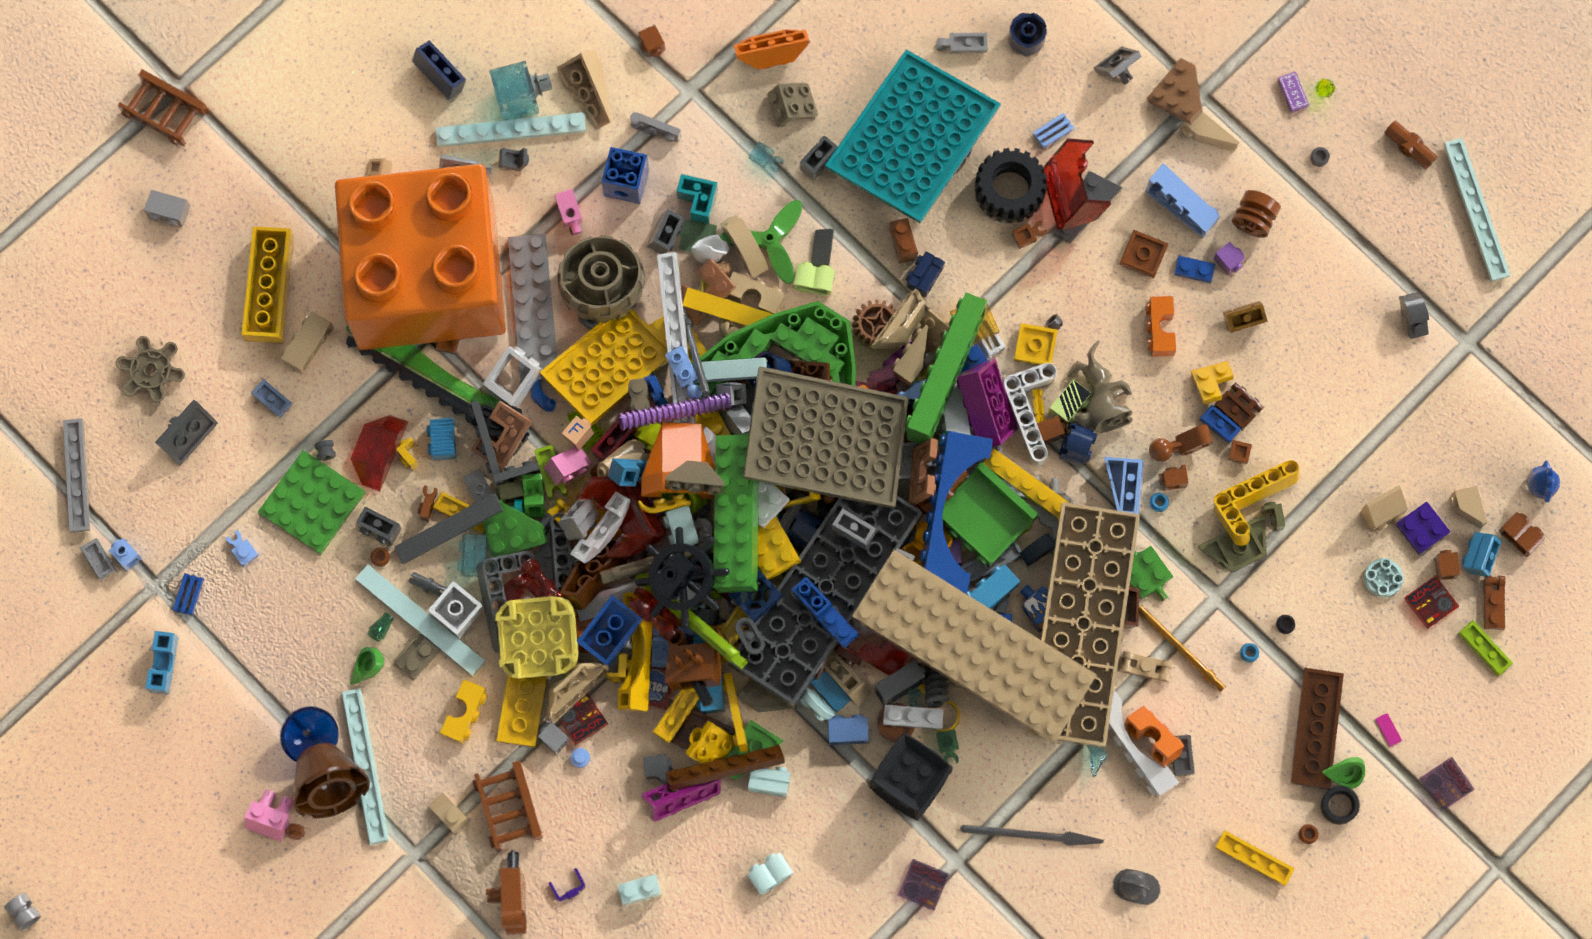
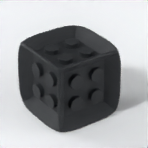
[868,733,953,821]

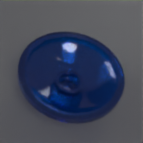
[280,706,339,762]

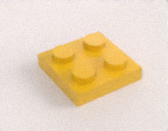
[1014,323,1058,365]

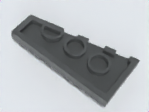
[1054,171,1122,244]

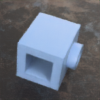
[108,538,142,571]

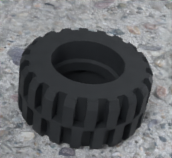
[974,148,1047,223]

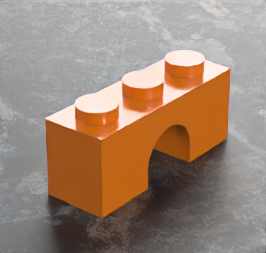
[1145,296,1176,357]
[1124,705,1184,768]

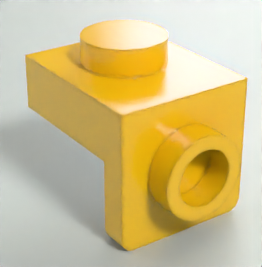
[396,437,419,470]
[606,654,631,683]

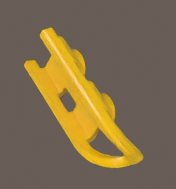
[638,494,691,513]

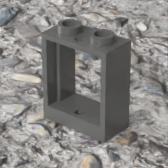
[874,660,926,706]

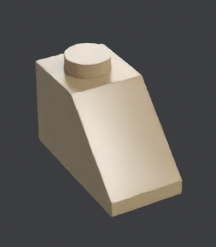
[1450,486,1487,528]
[428,792,469,834]

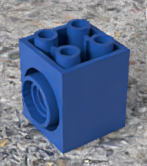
[601,147,649,204]

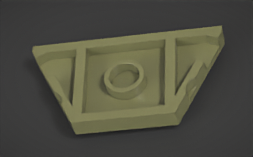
[1198,514,1267,573]

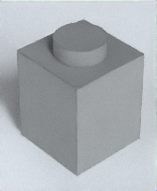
[538,722,570,755]

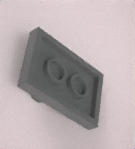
[155,399,218,465]

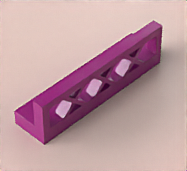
[642,779,721,822]

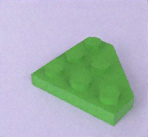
[482,499,548,557]

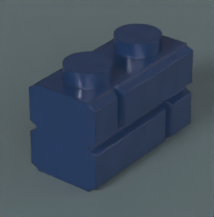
[905,251,945,298]

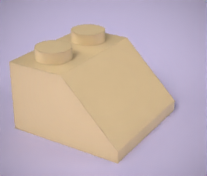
[1360,485,1408,532]

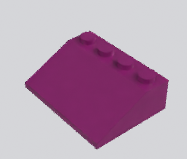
[957,358,1018,447]

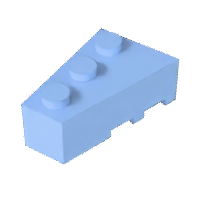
[1104,457,1144,514]

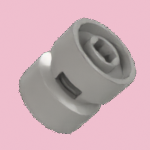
[4,893,42,931]

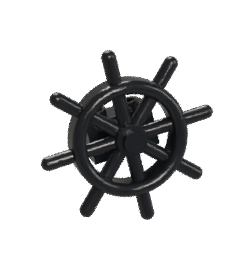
[635,527,730,628]

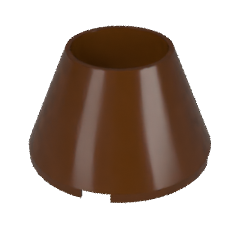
[292,743,370,819]

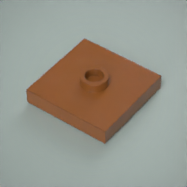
[1119,230,1169,278]

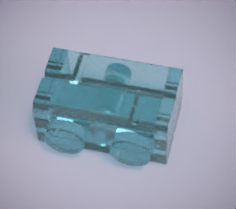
[458,535,487,577]

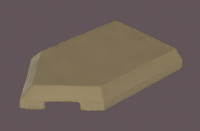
[737,680,797,712]

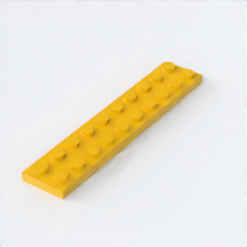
[695,411,801,580]

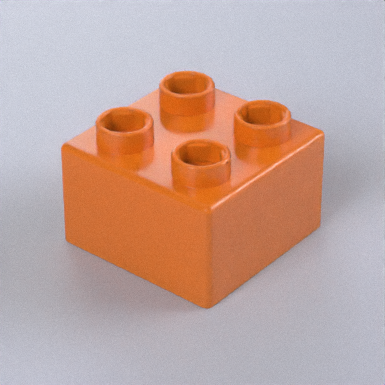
[335,164,506,350]

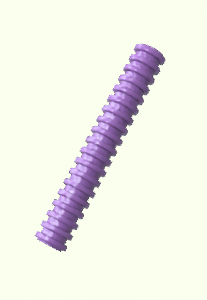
[618,392,732,430]

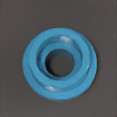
[1149,493,1169,512]
[1240,643,1260,663]

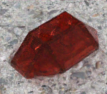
[350,415,408,491]

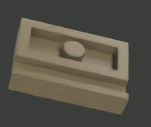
[393,632,440,680]

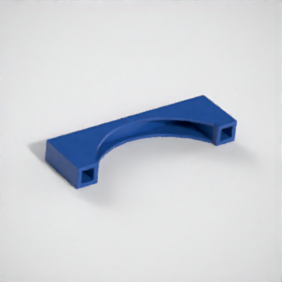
[920,431,993,593]

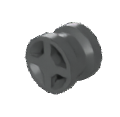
[314,440,336,461]

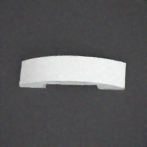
[570,492,630,564]

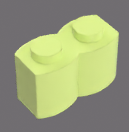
[793,262,835,296]

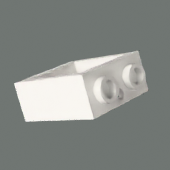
[483,346,543,407]

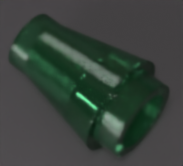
[367,612,394,642]

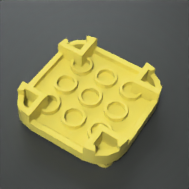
[495,596,578,678]

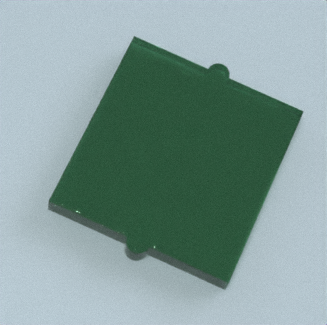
[679,220,717,252]

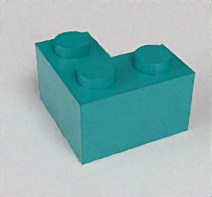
[676,174,718,224]

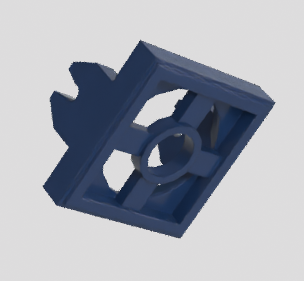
[728,571,783,623]

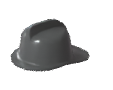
[1113,869,1160,905]

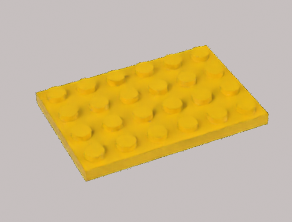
[540,309,669,425]

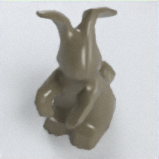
[1067,341,1133,433]

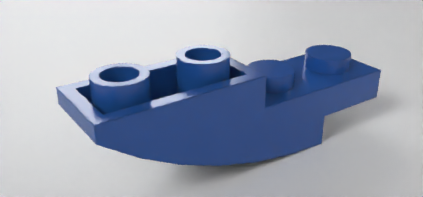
[791,577,859,648]

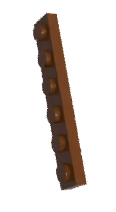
[665,745,785,791]

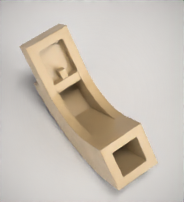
[720,215,769,278]

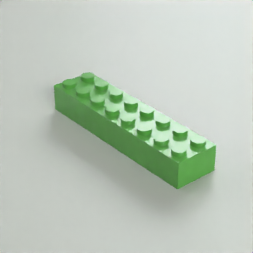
[905,292,987,445]
[713,434,759,593]

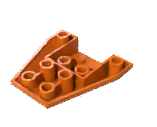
[641,422,715,499]

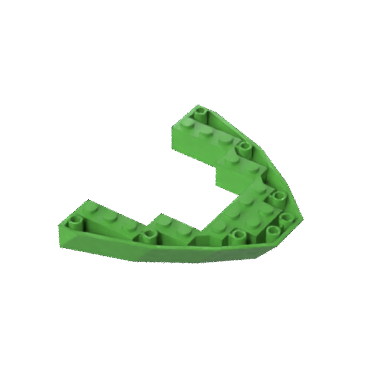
[671,301,856,401]

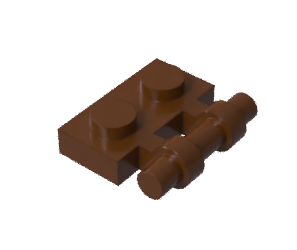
[1214,382,1264,431]

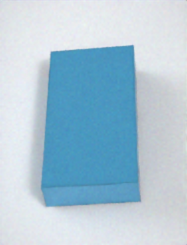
[811,670,851,713]

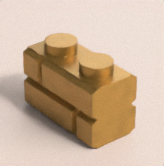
[1223,301,1268,333]

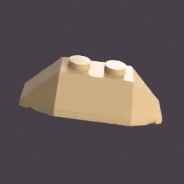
[870,289,925,349]
[547,662,611,724]

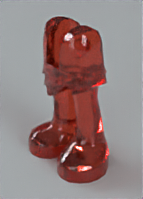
[512,559,561,598]
[628,587,680,640]

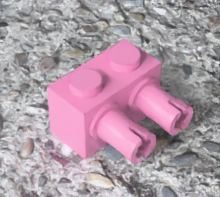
[244,789,293,842]

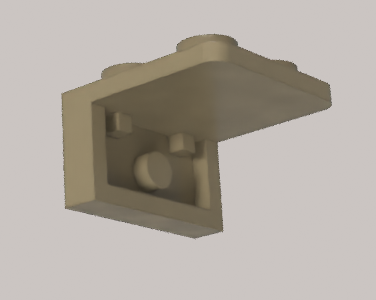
[767,83,818,128]

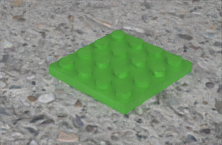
[258,450,366,555]

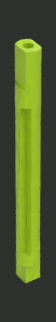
[635,572,748,670]

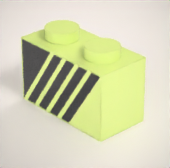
[1049,379,1091,427]

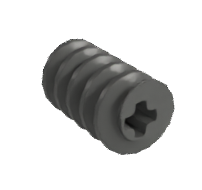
[925,665,949,708]

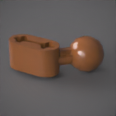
[1149,425,1213,462]

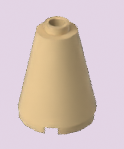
[597,439,650,481]

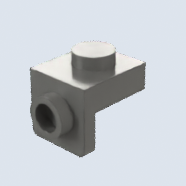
[499,148,529,171]

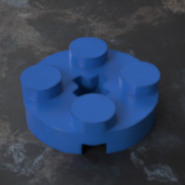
[644,373,668,408]

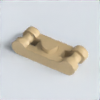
[1119,651,1173,682]

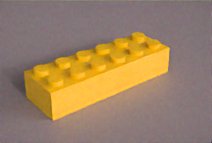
[241,226,294,343]

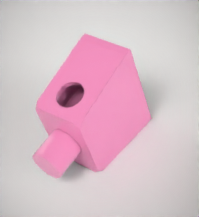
[555,189,582,235]

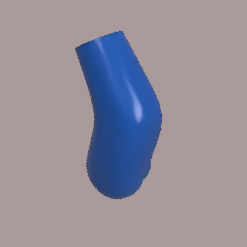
[531,380,556,412]

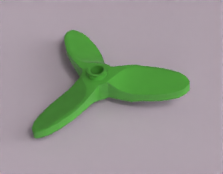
[720,200,802,284]

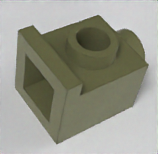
[495,477,524,504]

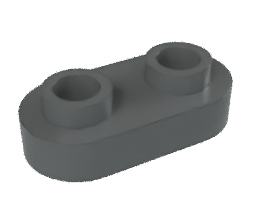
[735,617,765,655]

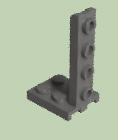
[469,401,541,486]

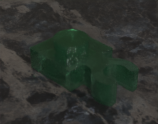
[936,730,959,764]

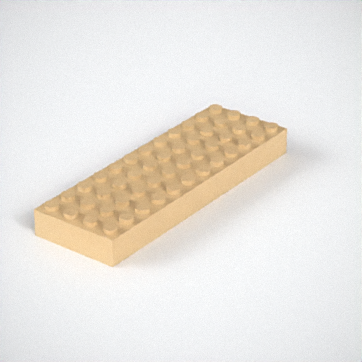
[1026,502,1140,748]
[852,550,1097,744]

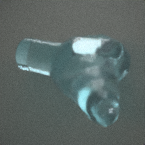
[1087,746,1107,777]

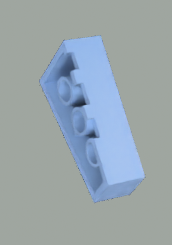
[1145,163,1220,238]

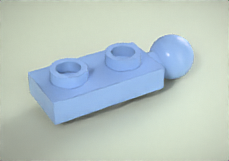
[665,346,702,400]

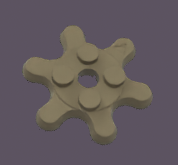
[116,336,185,402]

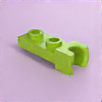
[534,445,568,501]

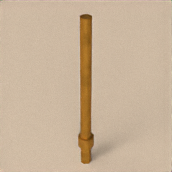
[1139,605,1226,692]

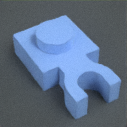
[225,530,259,567]

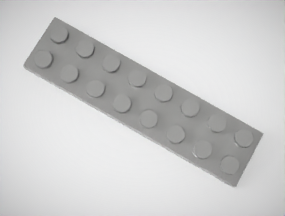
[508,233,557,383]

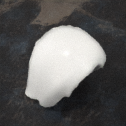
[691,235,730,265]

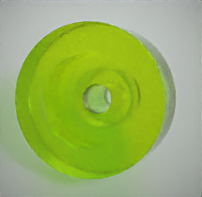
[1316,78,1336,98]

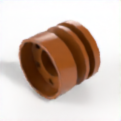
[1232,190,1281,238]

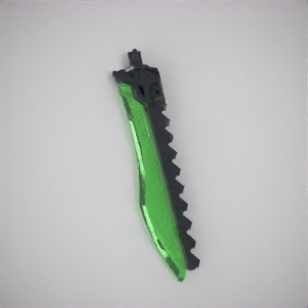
[346,325,530,443]

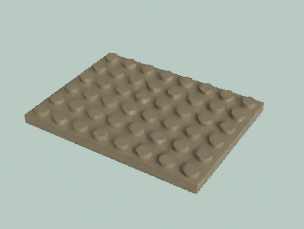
[743,366,909,509]

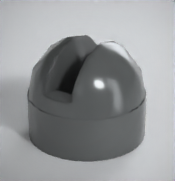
[1046,314,1063,330]

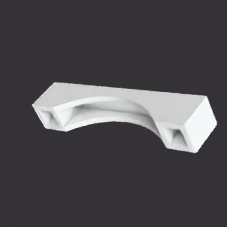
[1108,690,1179,798]

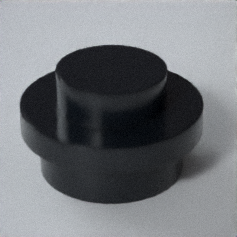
[1276,615,1296,634]

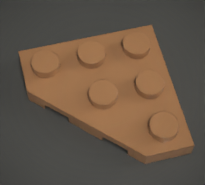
[1147,58,1203,125]

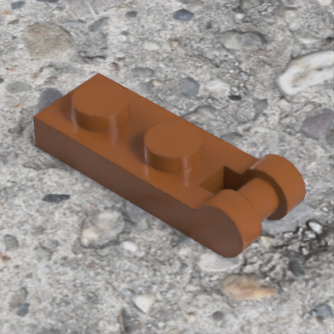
[1484,575,1506,630]

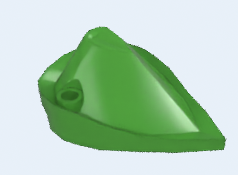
[350,647,384,685]
[1322,757,1365,788]

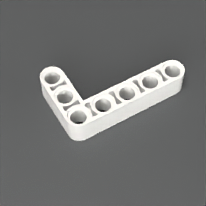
[1004,363,1057,466]

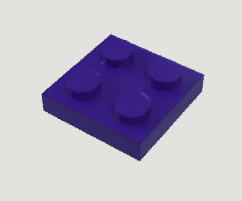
[1395,501,1451,555]

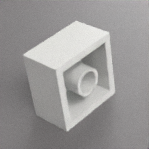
[428,581,484,639]

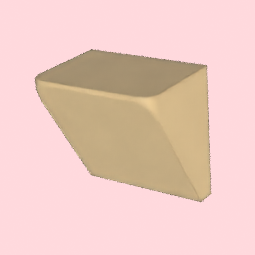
[367,158,392,176]

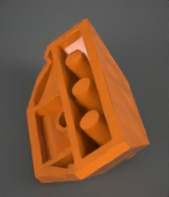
[733,29,810,70]

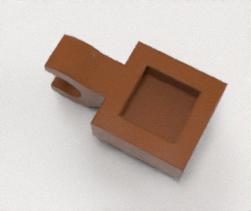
[418,485,438,522]

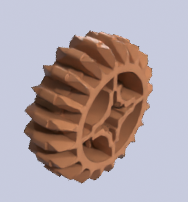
[852,299,896,350]

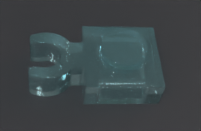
[749,142,784,172]

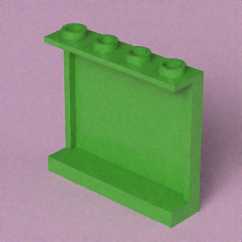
[942,461,1038,567]

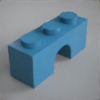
[608,459,648,486]
[146,631,179,694]

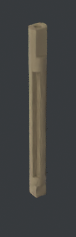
[600,541,714,584]

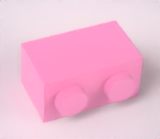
[544,447,592,486]

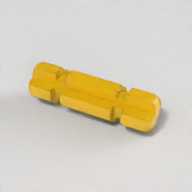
[1032,388,1045,423]

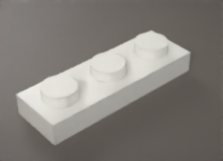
[883,705,943,730]

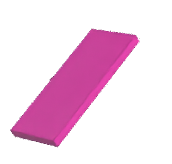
[1375,713,1402,747]

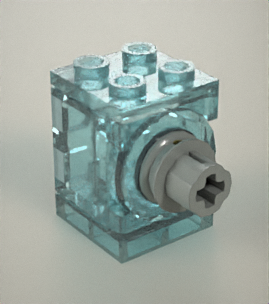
[489,61,553,121]

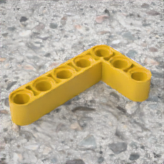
[1213,460,1300,546]

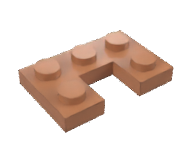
[681,259,737,326]
[471,401,532,470]
[909,438,939,505]

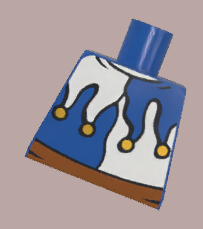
[1020,584,1048,633]

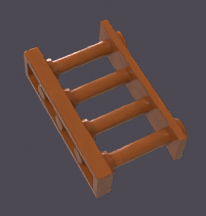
[118,69,208,146]
[472,760,543,852]

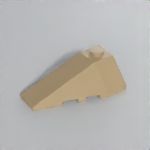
[556,50,613,128]

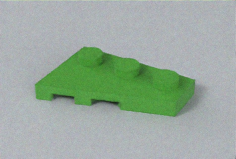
[727,720,783,780]

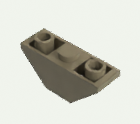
[665,460,724,495]

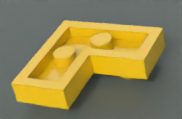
[1191,361,1234,405]

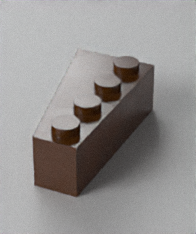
[560,537,633,610]

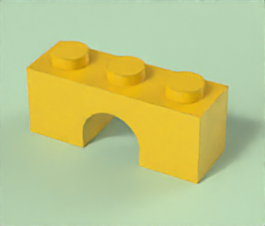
[440,679,488,745]

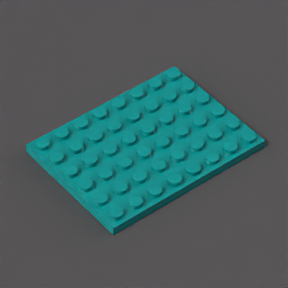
[825,49,1001,224]

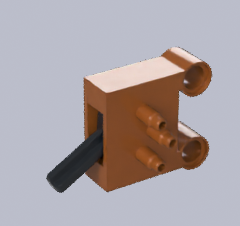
[665,626,727,707]
[486,850,527,935]

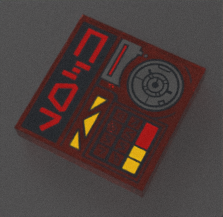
[1404,575,1459,629]
[559,692,609,746]

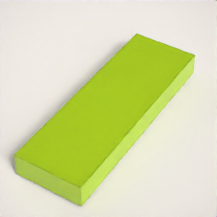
[1458,620,1513,677]

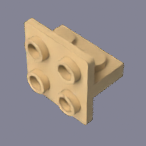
[912,309,950,355]

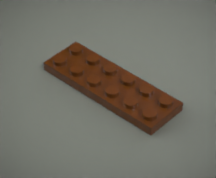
[1290,667,1344,789]

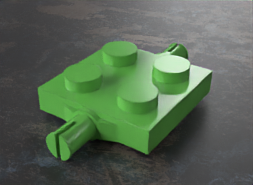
[1130,546,1173,601]

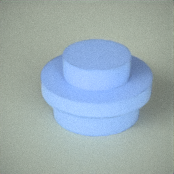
[570,748,590,768]

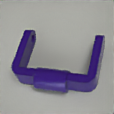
[549,868,586,901]

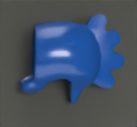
[1527,460,1560,503]

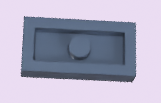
[251,379,293,418]

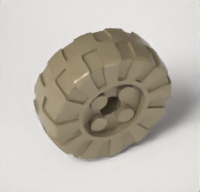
[557,235,645,323]

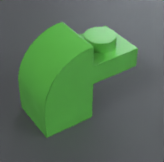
[522,474,545,518]

